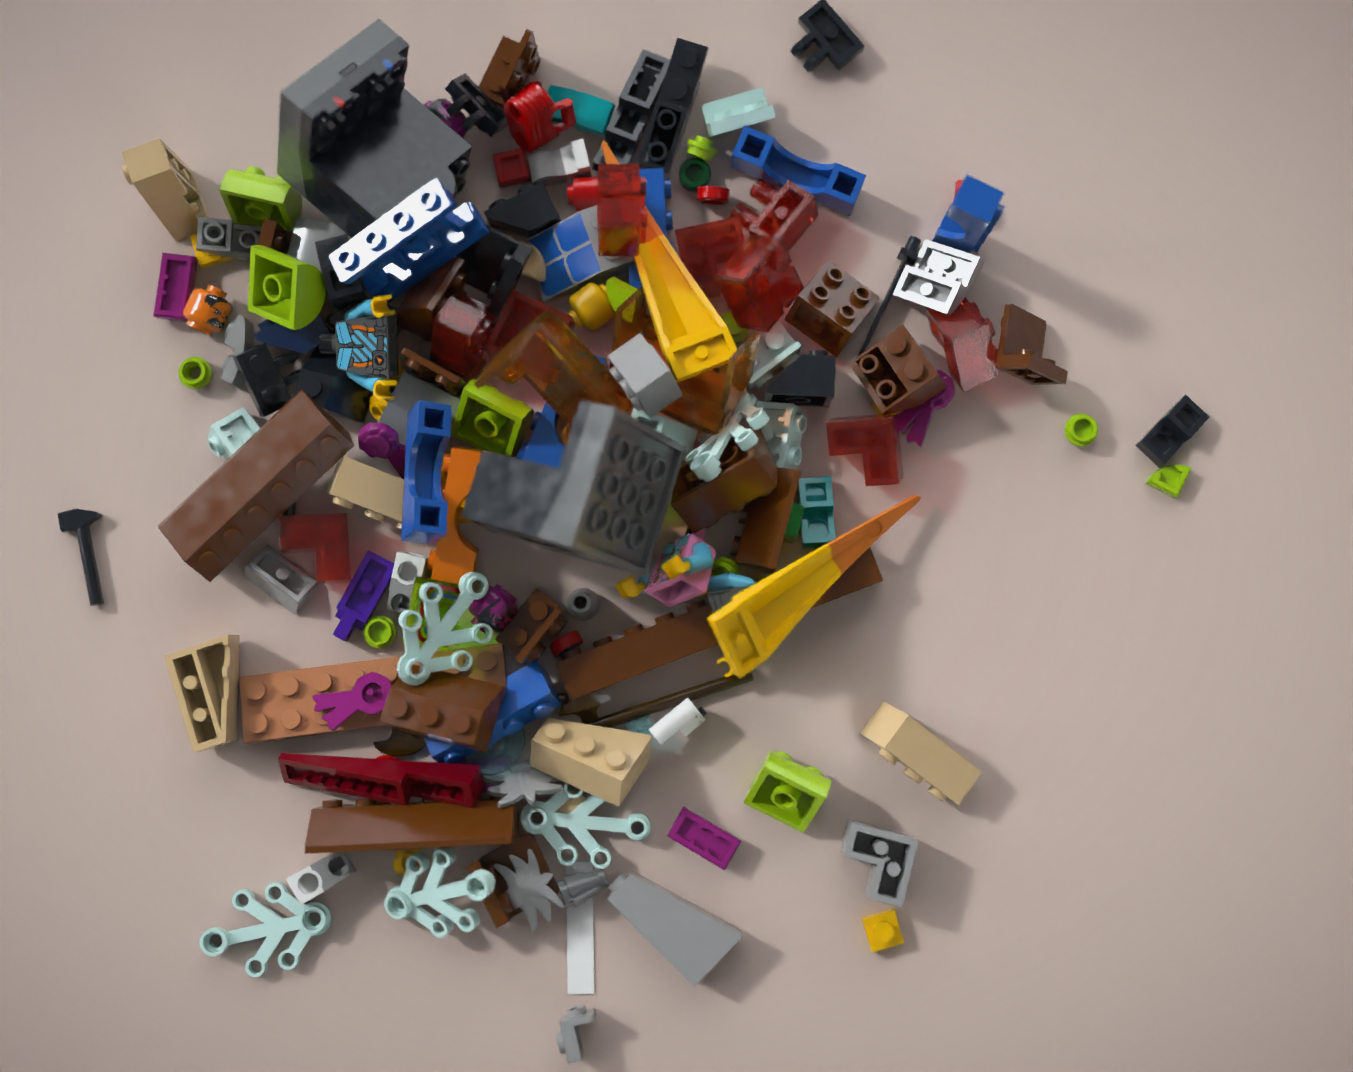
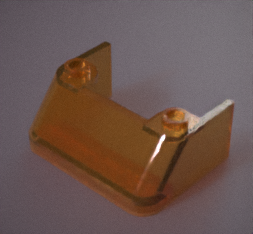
[609,286,760,435]
[474,311,634,447]

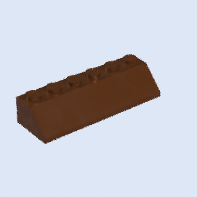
[158,389,354,582]
[305,795,519,854]

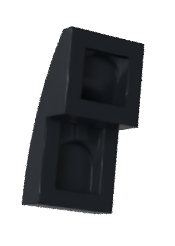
[1135,394,1209,468]

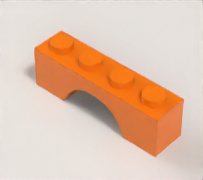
[427,446,495,584]

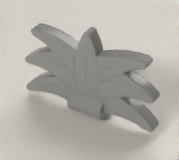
[482,760,563,808]
[493,849,564,932]

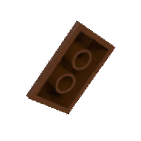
[670,426,778,533]
[730,467,801,574]
[379,664,506,753]

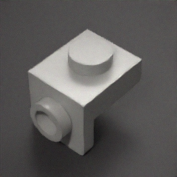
[557,1005,596,1063]

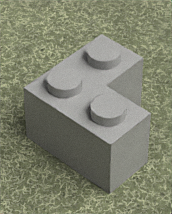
[608,333,683,418]
[840,819,919,907]

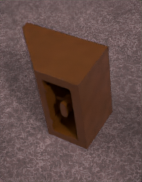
[397,257,467,343]
[849,324,947,416]

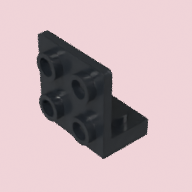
[456,224,533,318]

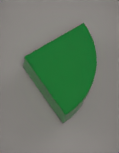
[783,503,804,544]

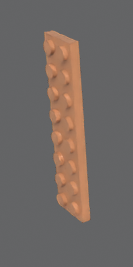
[239,643,507,744]

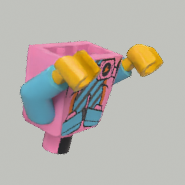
[616,527,716,607]

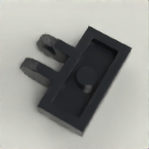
[790,0,864,72]
[445,73,508,137]
[232,343,301,417]

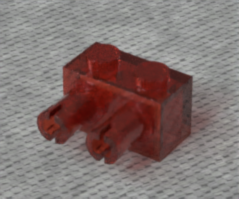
[730,178,819,264]

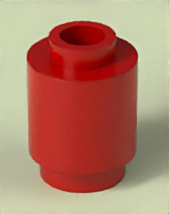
[567,176,614,211]

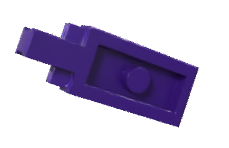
[332,550,394,642]

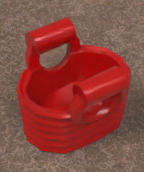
[504,81,577,152]

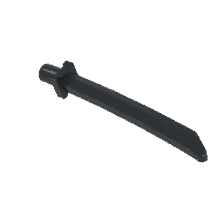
[857,236,921,357]

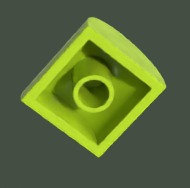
[219,166,302,232]
[248,245,326,330]
[451,379,534,457]
[743,750,832,833]

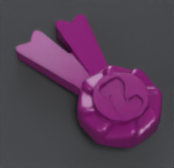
[891,369,955,447]
[358,423,406,480]
[312,672,392,731]

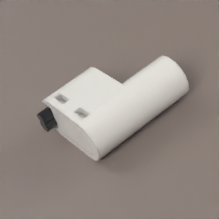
[649,697,707,745]

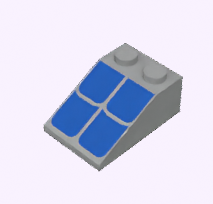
[525,200,633,304]

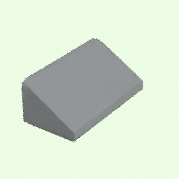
[244,544,319,614]

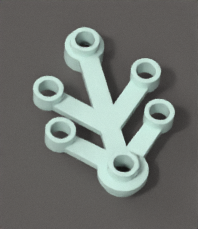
[685,390,769,482]
[397,572,493,685]
[521,782,651,869]
[384,847,495,938]
[200,881,332,978]

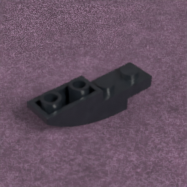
[638,37,709,173]

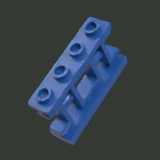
[329,179,489,304]

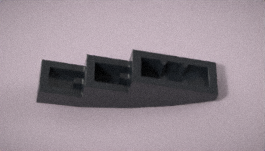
[592,49,670,176]

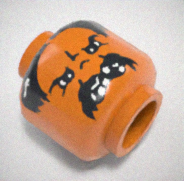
[183,285,233,336]

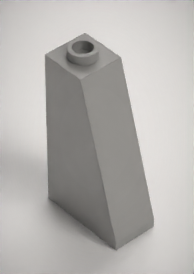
[607,871,742,987]

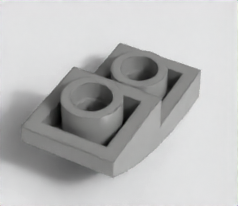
[196,217,262,260]
[221,314,254,389]

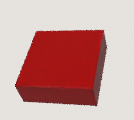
[492,148,531,188]

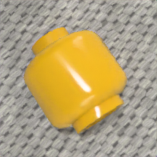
[567,282,616,331]

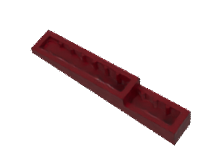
[278,753,484,808]

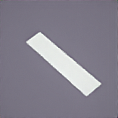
[566,861,595,995]

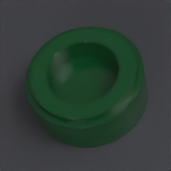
[679,158,711,192]

